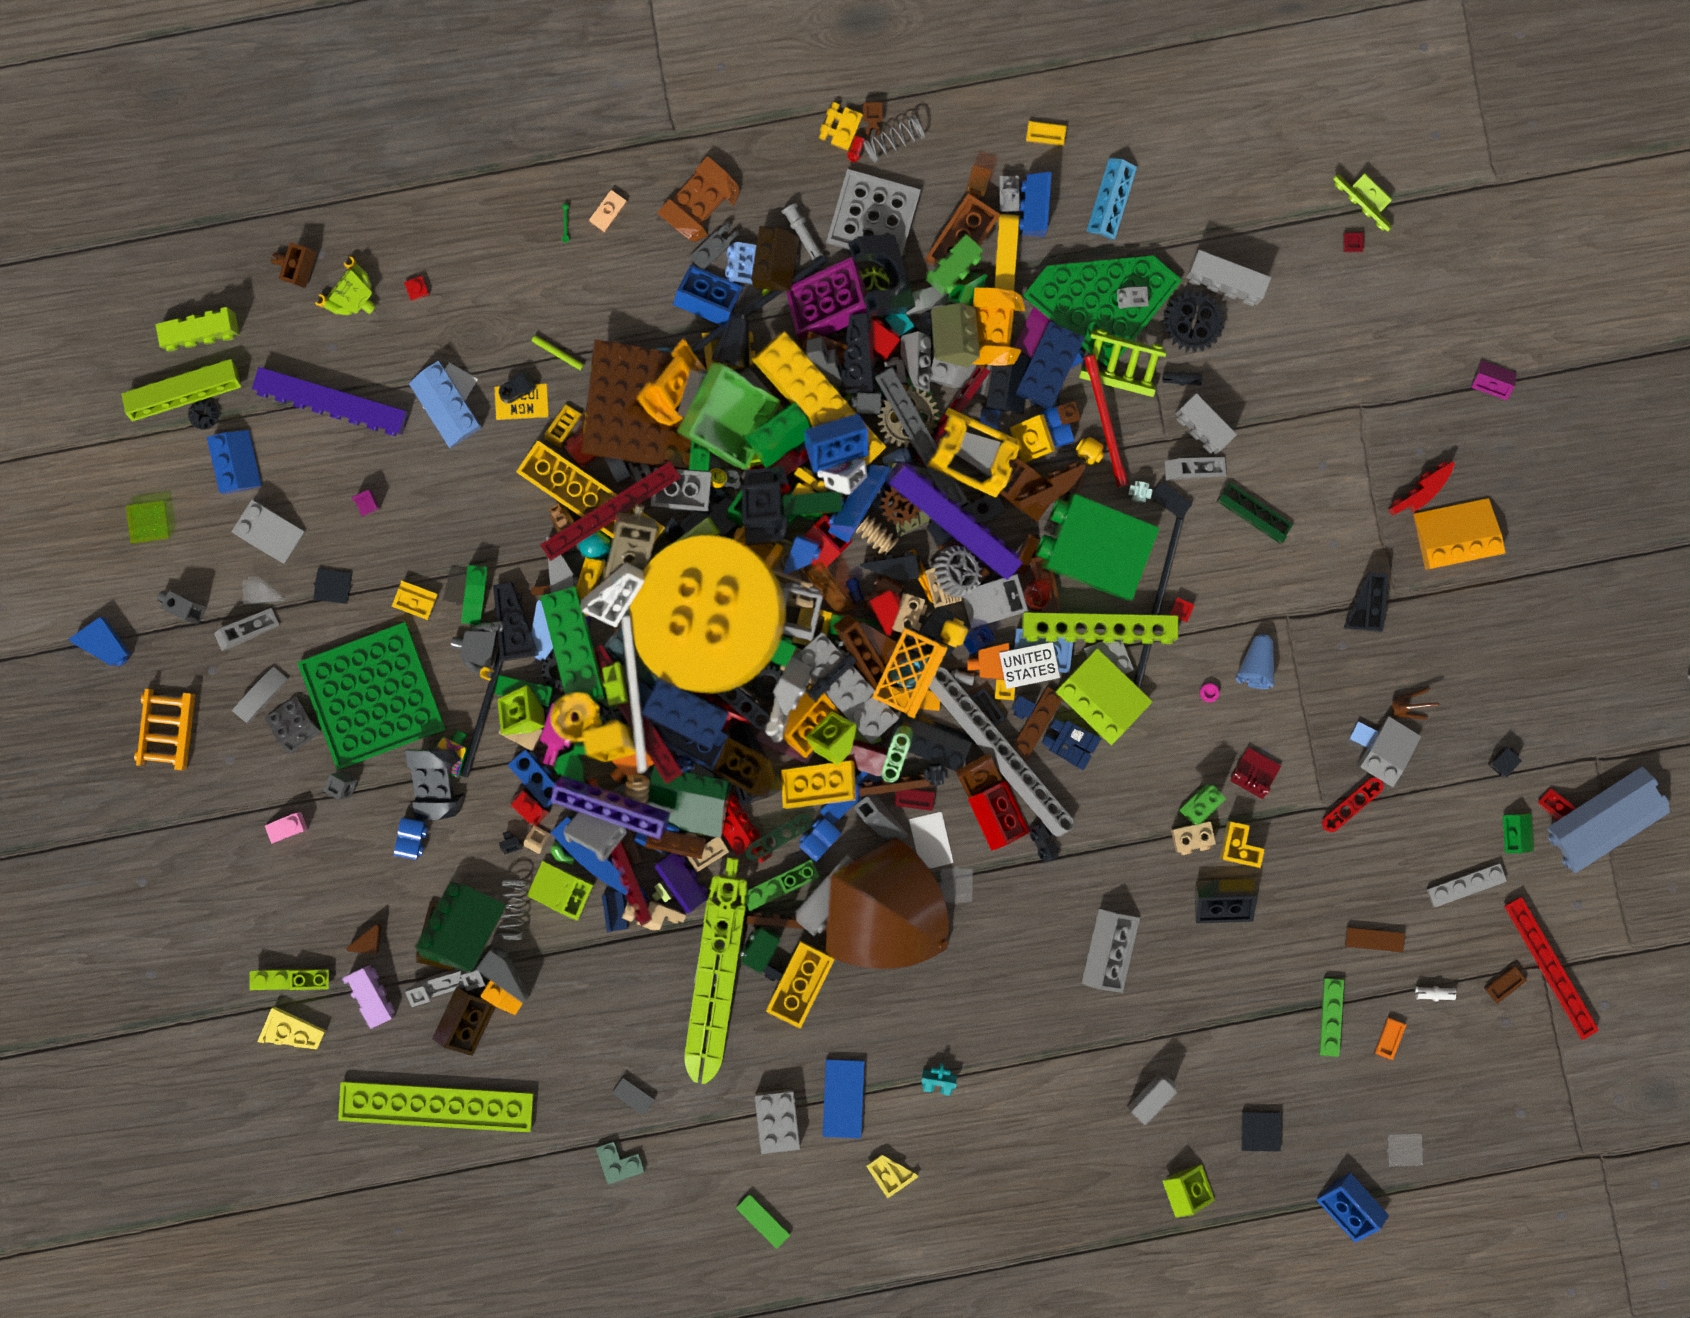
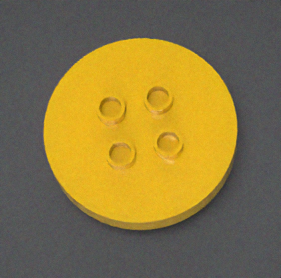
[629,536,785,693]

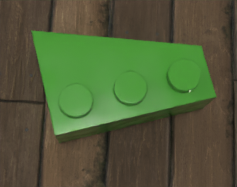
[926,235,983,296]

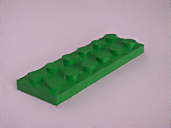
[540,586,607,702]

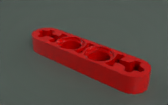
[1321,777,1384,832]

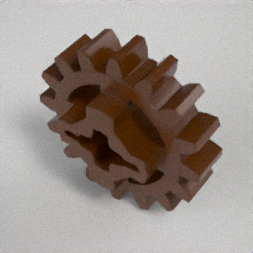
[880,485,921,526]

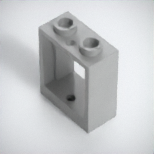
[783,582,824,640]
[1127,1073,1177,1125]

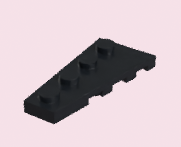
[493,582,539,661]

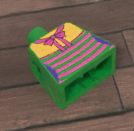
[433,729,469,778]

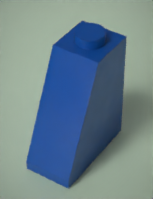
[69,617,131,667]

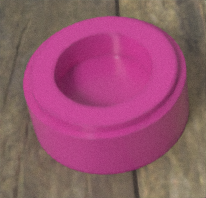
[1199,683,1219,702]

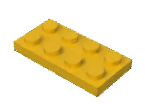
[781,761,856,809]

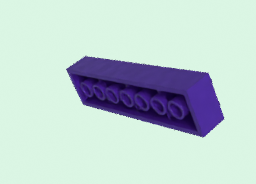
[884,461,1022,581]

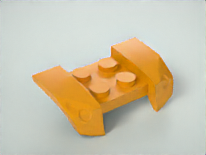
[973,288,1025,365]
[637,339,706,426]

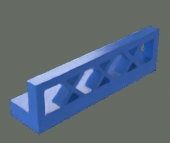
[820,771,883,825]

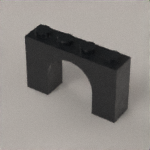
[848,234,916,316]

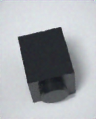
[1488,748,1522,778]

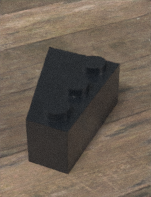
[1344,572,1388,633]

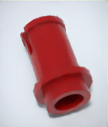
[846,136,865,162]

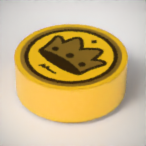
[710,468,727,488]

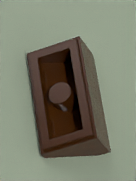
[1015,534,1040,575]

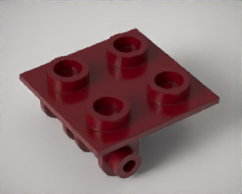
[1229,748,1281,799]

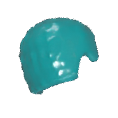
[578,530,611,560]

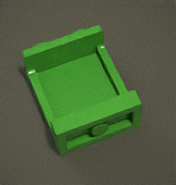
[1179,784,1226,826]

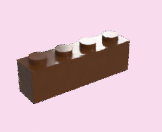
[833,614,891,689]

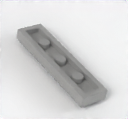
[1427,863,1507,908]

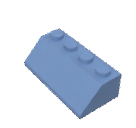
[409,361,482,448]

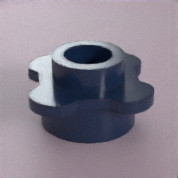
[676,755,694,772]

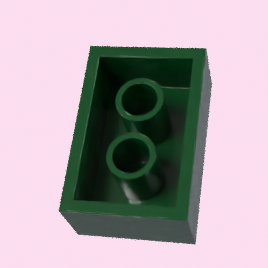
[740,925,782,974]

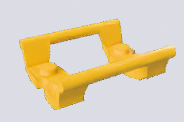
[927,408,1020,498]

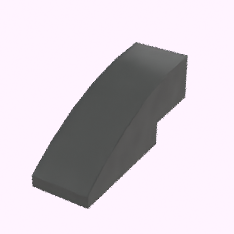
[807,337,843,389]

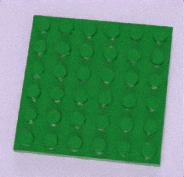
[297,622,446,770]

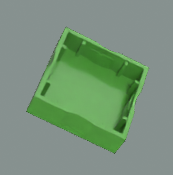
[677,363,781,470]

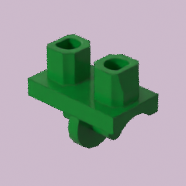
[689,440,710,471]

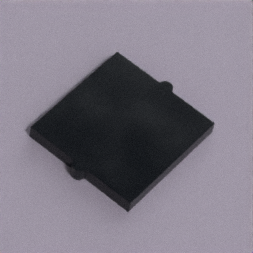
[313,568,352,604]

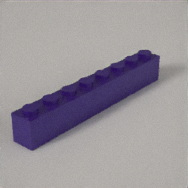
[252,367,409,437]

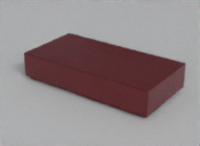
[894,789,935,811]

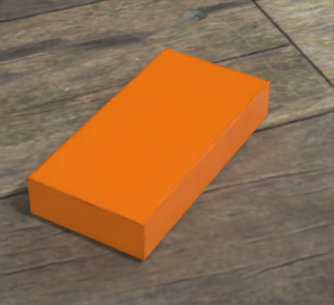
[1374,1017,1407,1060]

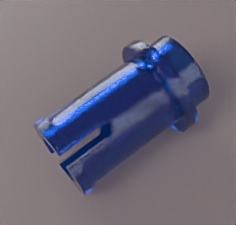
[845,577,864,603]

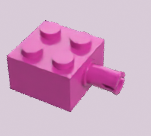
[540,703,578,766]

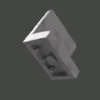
[265,696,321,754]

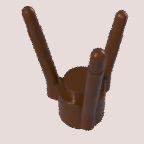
[1392,688,1440,720]

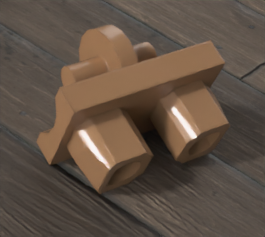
[549,504,575,533]

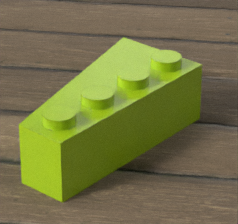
[156,307,239,351]

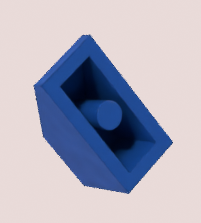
[783,534,822,574]

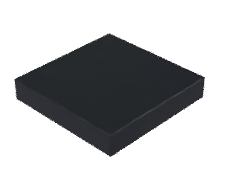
[1241,1111,1281,1152]

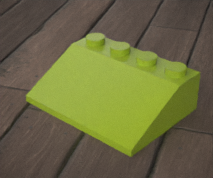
[1056,648,1153,745]

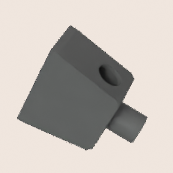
[157,590,207,624]

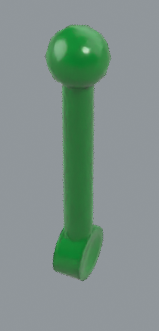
[562,203,570,243]

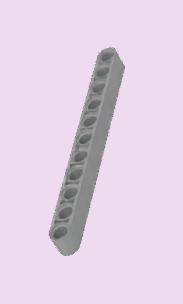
[929,667,1074,837]

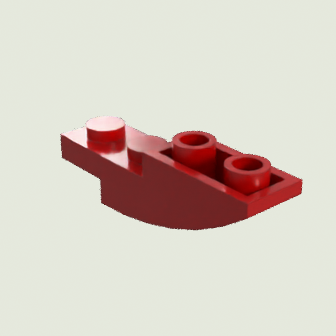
[1388,461,1455,516]

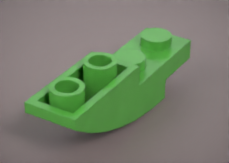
[745,860,820,911]

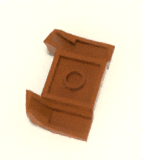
[657,156,739,242]

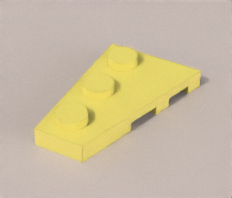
[257,1007,326,1049]

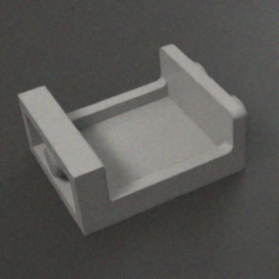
[563,811,627,861]

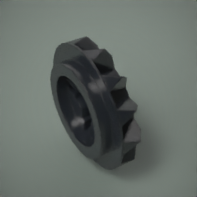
[188,399,219,430]

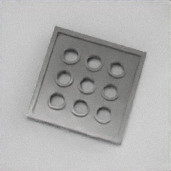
[826,169,921,257]

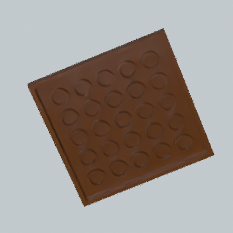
[581,339,707,471]

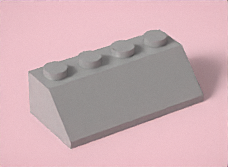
[796,855,853,936]
[1082,909,1140,993]

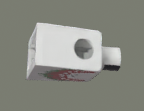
[818,459,867,494]

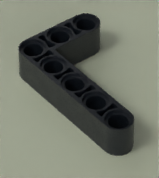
[688,687,771,728]

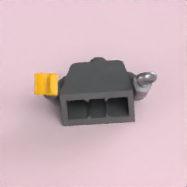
[451,621,504,680]

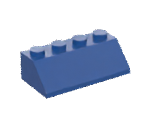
[828,464,891,543]

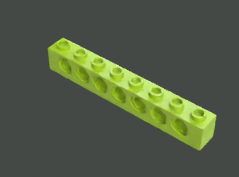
[1022,613,1178,644]

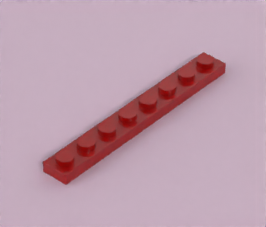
[1503,897,1599,1040]

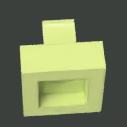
[651,880,675,902]

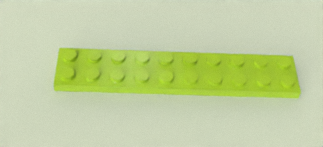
[338,1081,534,1132]

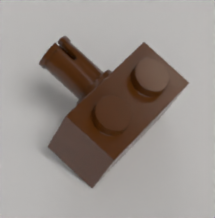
[271,242,317,288]

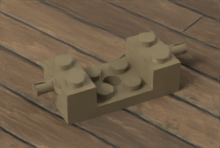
[601,504,657,583]

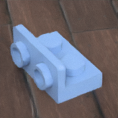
[725,242,756,284]

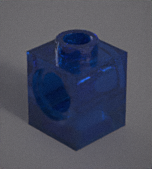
[964,624,995,655]

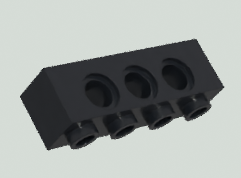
[927,492,1006,547]

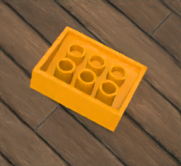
[1413,498,1506,570]

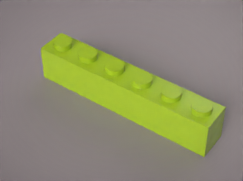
[121,359,242,422]

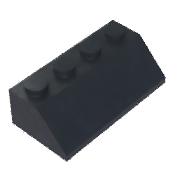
[888,712,973,771]

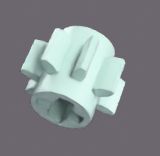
[1128,481,1152,503]

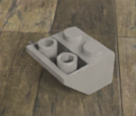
[774,657,812,716]

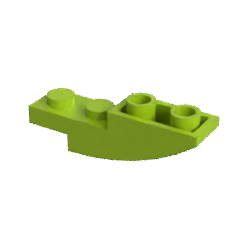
[250,969,329,990]

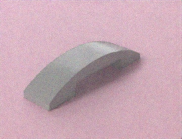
[405,968,485,1007]

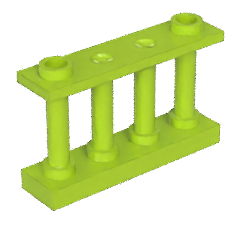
[1079,329,1166,397]

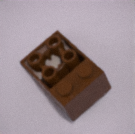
[998,457,1050,522]

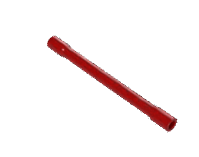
[1084,354,1128,487]

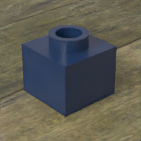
[1011,696,1036,720]

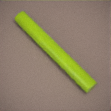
[532,335,584,371]

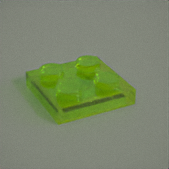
[126,501,170,544]

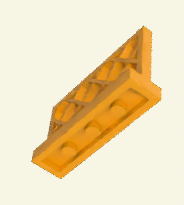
[872,628,947,718]

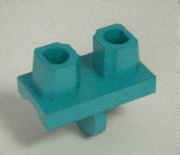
[921,1063,957,1096]

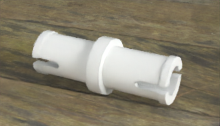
[1415,986,1456,1001]

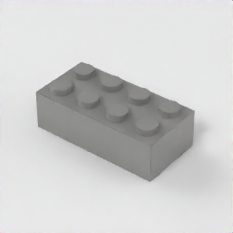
[1186,250,1271,306]

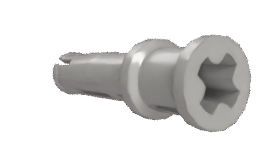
[782,203,823,260]

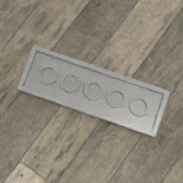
[794,632,899,744]

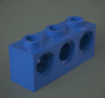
[508,750,558,809]

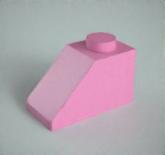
[265,812,308,844]

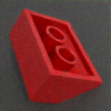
[967,780,1030,851]

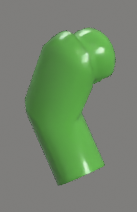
[551,842,575,865]

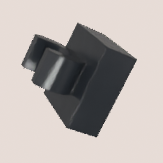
[499,830,523,854]

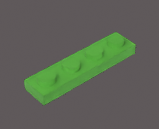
[1319,978,1344,1057]

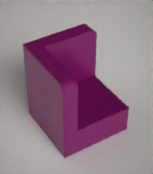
[351,490,380,516]

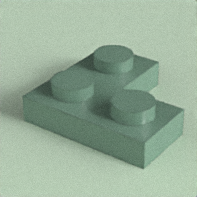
[596,1141,645,1184]

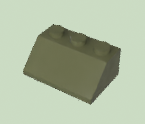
[931,303,980,368]

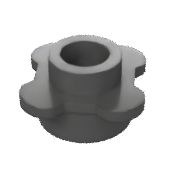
[724,468,742,489]

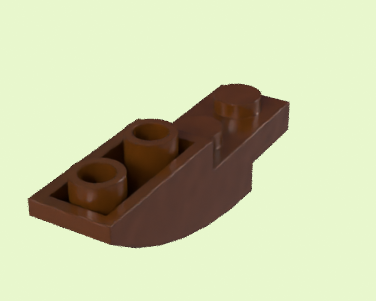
[1014,461,1086,509]

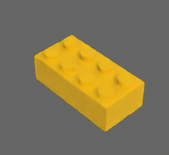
[766,940,835,1029]

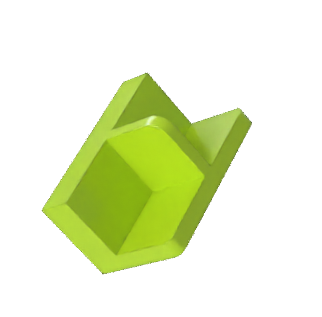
[602,662,629,706]

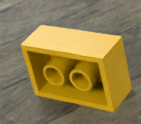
[582,721,636,762]

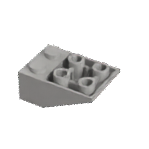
[962,575,1028,628]

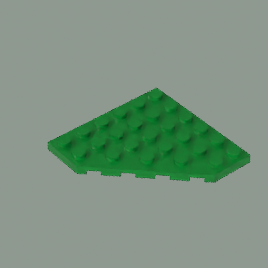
[1022,255,1182,367]

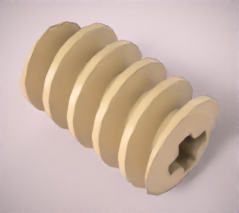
[856,515,899,555]
[625,774,650,804]

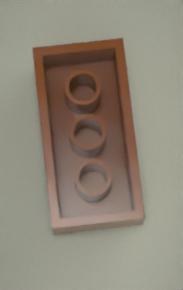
[925,193,1000,281]

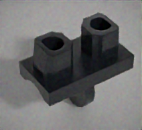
[899,627,936,660]

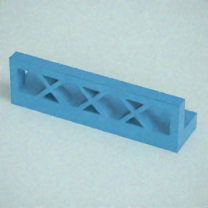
[1087,158,1137,240]

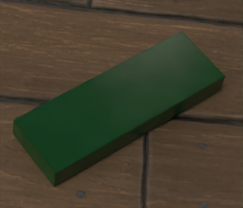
[783,492,842,516]

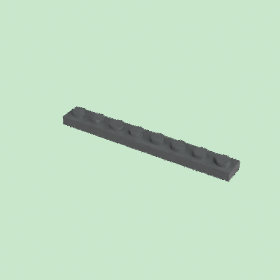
[875,367,968,506]

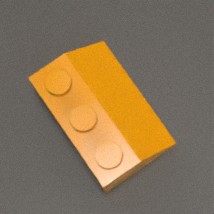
[782,686,842,758]

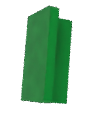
[1503,813,1534,853]

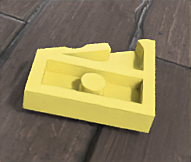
[866,1155,918,1198]

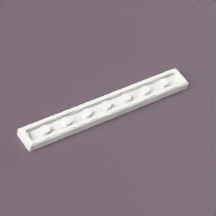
[621,616,647,773]

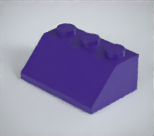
[655,853,709,914]

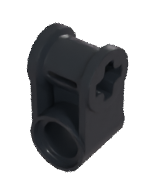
[499,371,537,404]

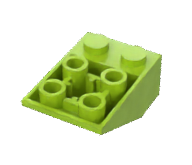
[527,861,595,921]

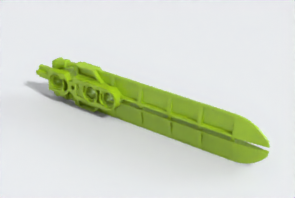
[684,858,747,1084]

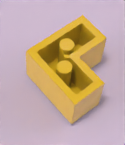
[1220,821,1264,868]

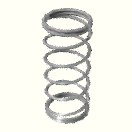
[864,116,925,163]
[498,880,527,940]

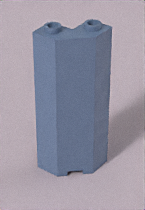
[1548,767,1670,874]

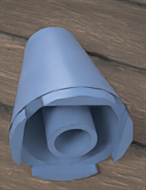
[1236,634,1274,689]

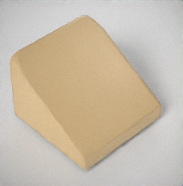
[523,825,551,854]

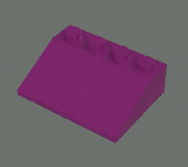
[786,257,868,341]

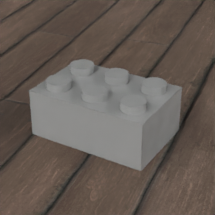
[1175,393,1237,454]
[755,1088,800,1154]

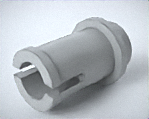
[951,669,974,686]

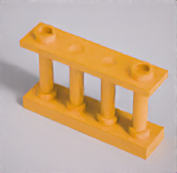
[134,689,195,770]

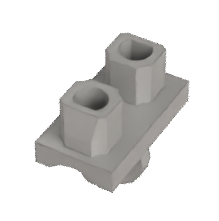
[999,176,1019,211]

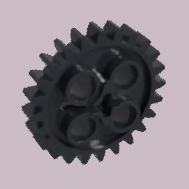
[1162,290,1225,353]

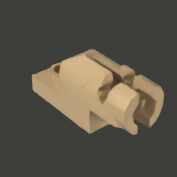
[622,899,686,930]

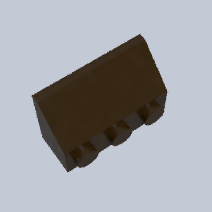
[751,226,799,292]
[713,737,774,798]
[432,987,496,1056]

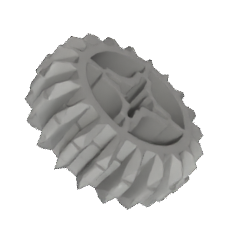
[932,545,982,598]

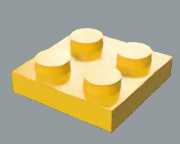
[1010,414,1056,463]

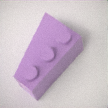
[342,965,395,1029]

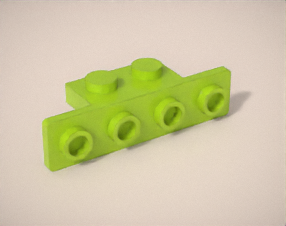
[1333,173,1393,232]

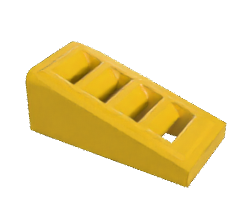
[545,404,582,448]

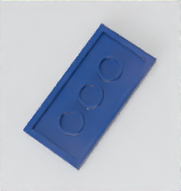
[823,1059,864,1138]

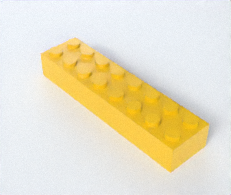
[752,332,886,466]
[516,440,665,549]

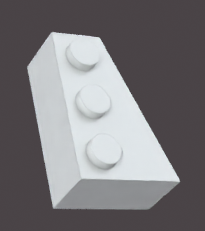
[581,563,644,627]

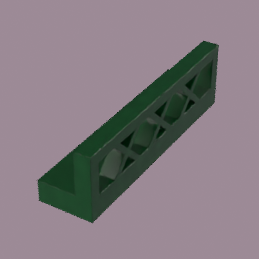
[1217,482,1293,544]

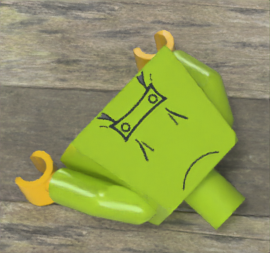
[315,257,376,315]

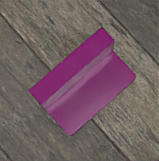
[1471,360,1516,400]

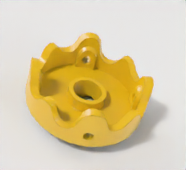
[551,693,601,742]

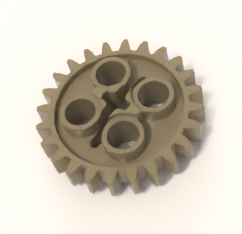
[876,385,939,448]

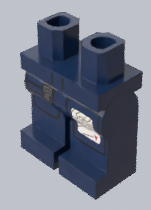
[1041,718,1101,771]

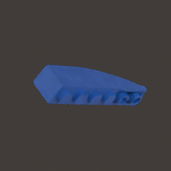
[551,816,648,902]

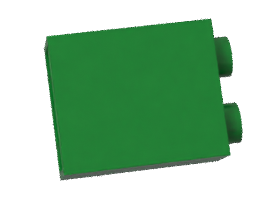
[1036,494,1160,600]

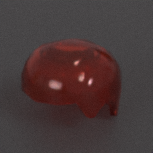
[1024,578,1052,610]

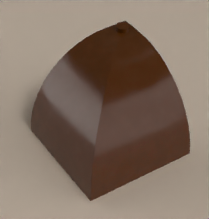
[826,837,949,969]

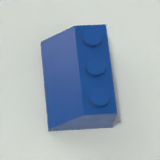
[1019,172,1051,237]
[673,264,743,325]
[804,413,868,473]
[207,430,262,495]
[1316,1173,1389,1243]

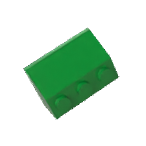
[744,402,810,468]

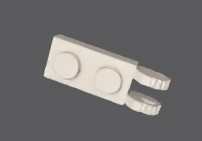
[766,697,791,743]

